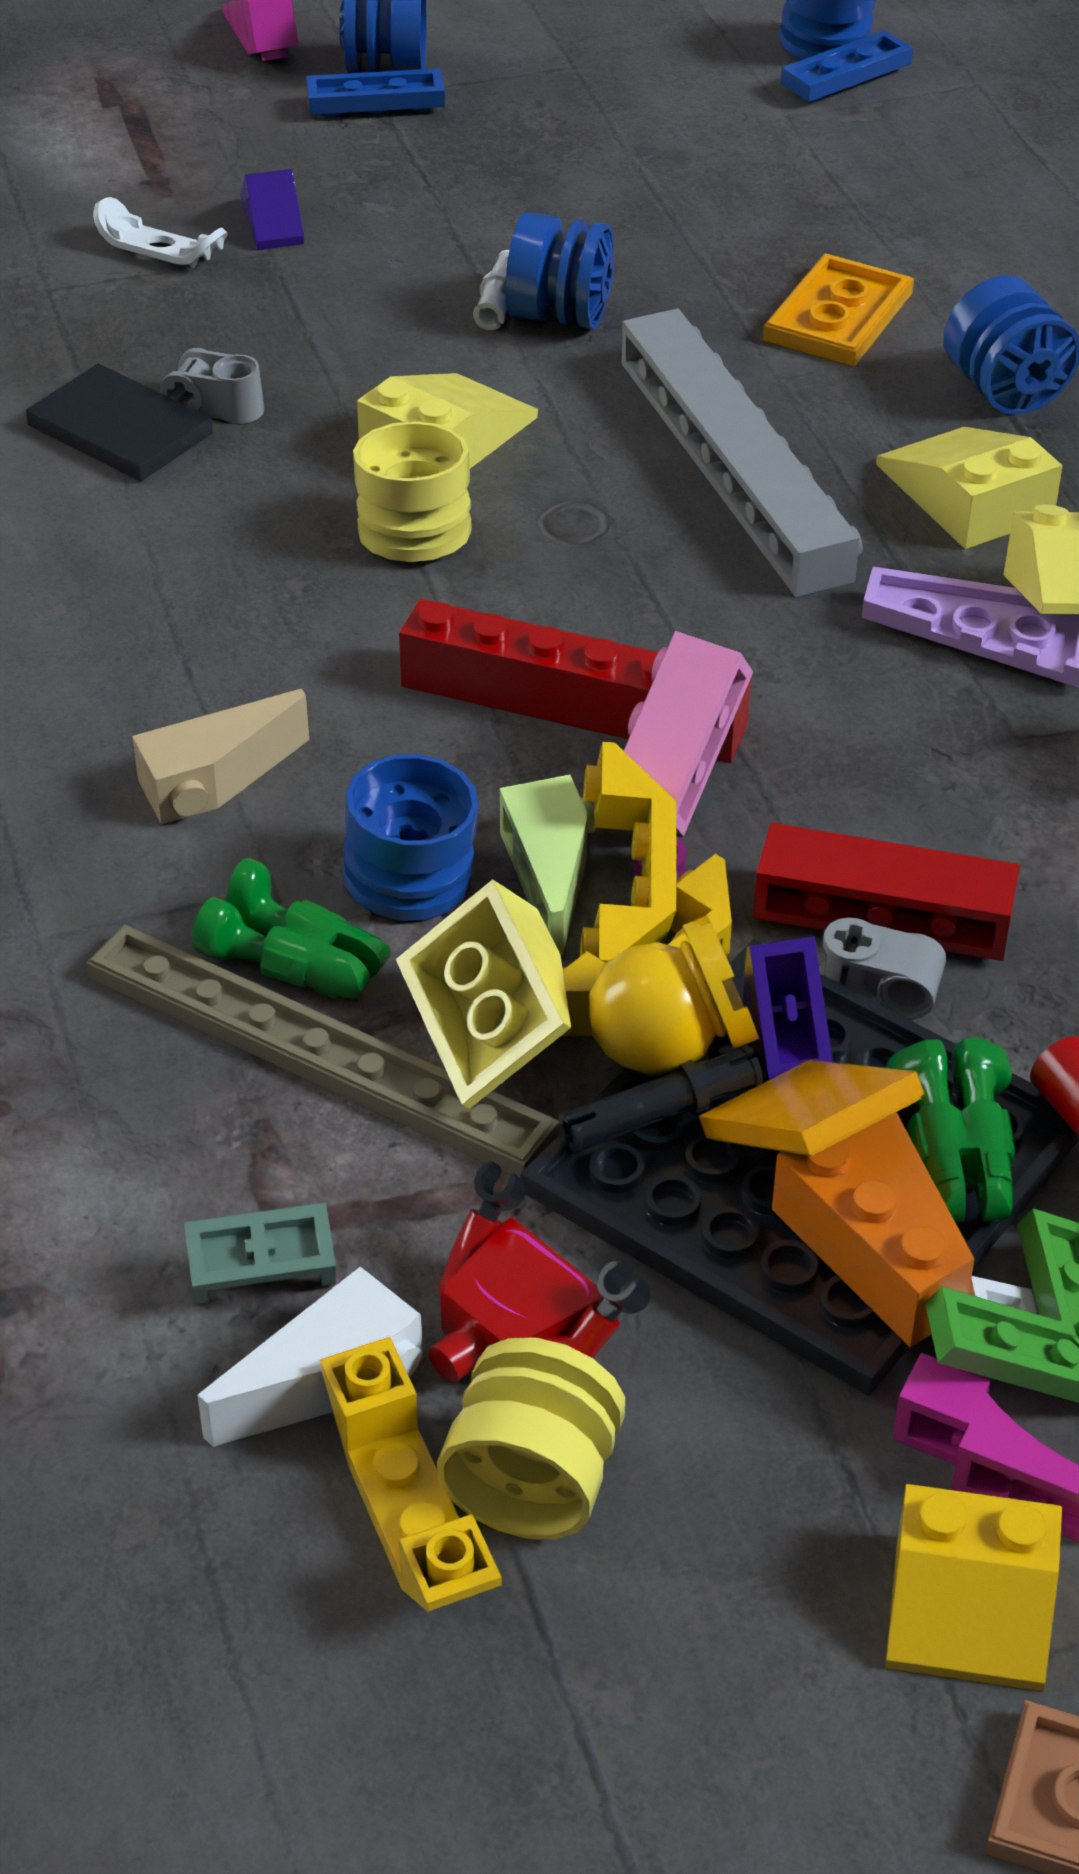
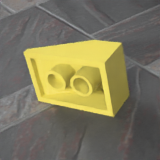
[357,373,538,469]
[876,427,1063,549]
[396,879,571,1109]

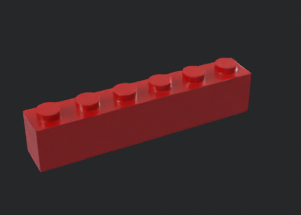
[399,599,751,763]

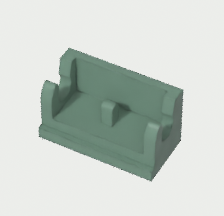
[184,1202,336,1304]

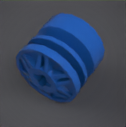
[339,0,427,73]
[779,0,876,60]
[505,212,614,330]
[943,275,1079,415]
[342,754,478,921]

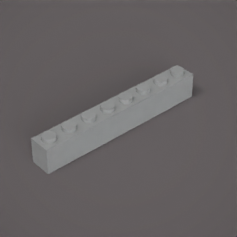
[621,308,863,598]

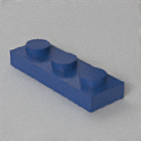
[781,30,913,102]
[306,68,445,117]

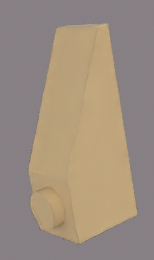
[132,688,309,825]

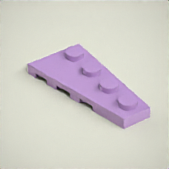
[862,567,1079,688]

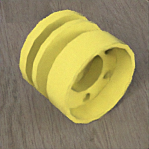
[353,421,472,562]
[437,1337,626,1540]

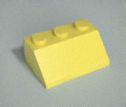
[1003,504,1079,614]

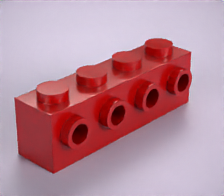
[753,822,1020,961]

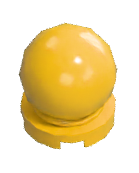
[589,915,759,1077]

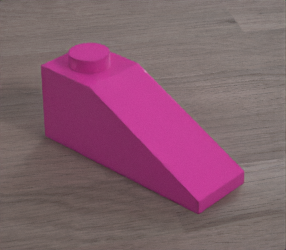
[221,0,299,61]

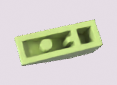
[500,775,596,955]

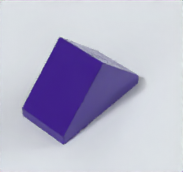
[240,169,305,250]
[742,936,833,1079]

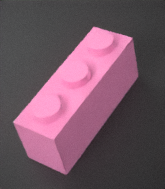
[624,631,753,836]

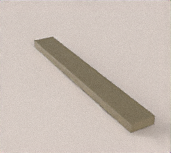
[86,924,559,1177]

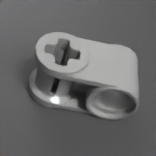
[160,348,265,424]
[819,917,946,1019]

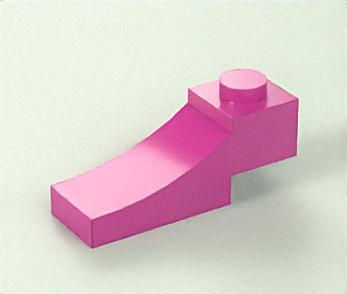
[892,1353,1079,1542]

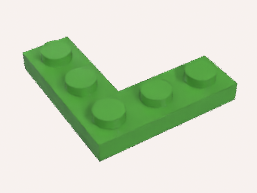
[925,1209,1079,1403]

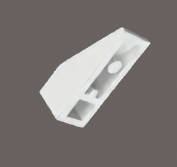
[197,1267,423,1447]

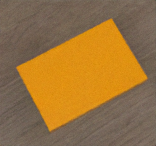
[763,253,914,367]
[699,1060,924,1156]

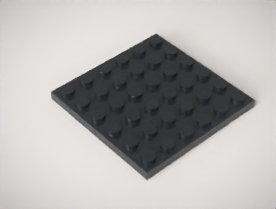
[520,939,1079,1396]

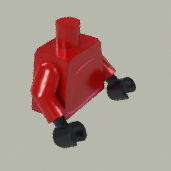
[428,1161,650,1383]

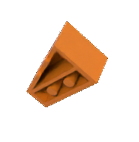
[772,1112,975,1347]

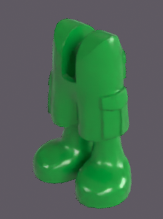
[192,857,391,999]
[885,1038,1015,1223]

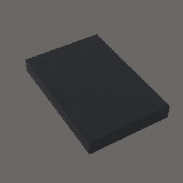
[26,363,213,482]

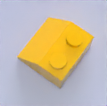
[885,1484,1062,1692]

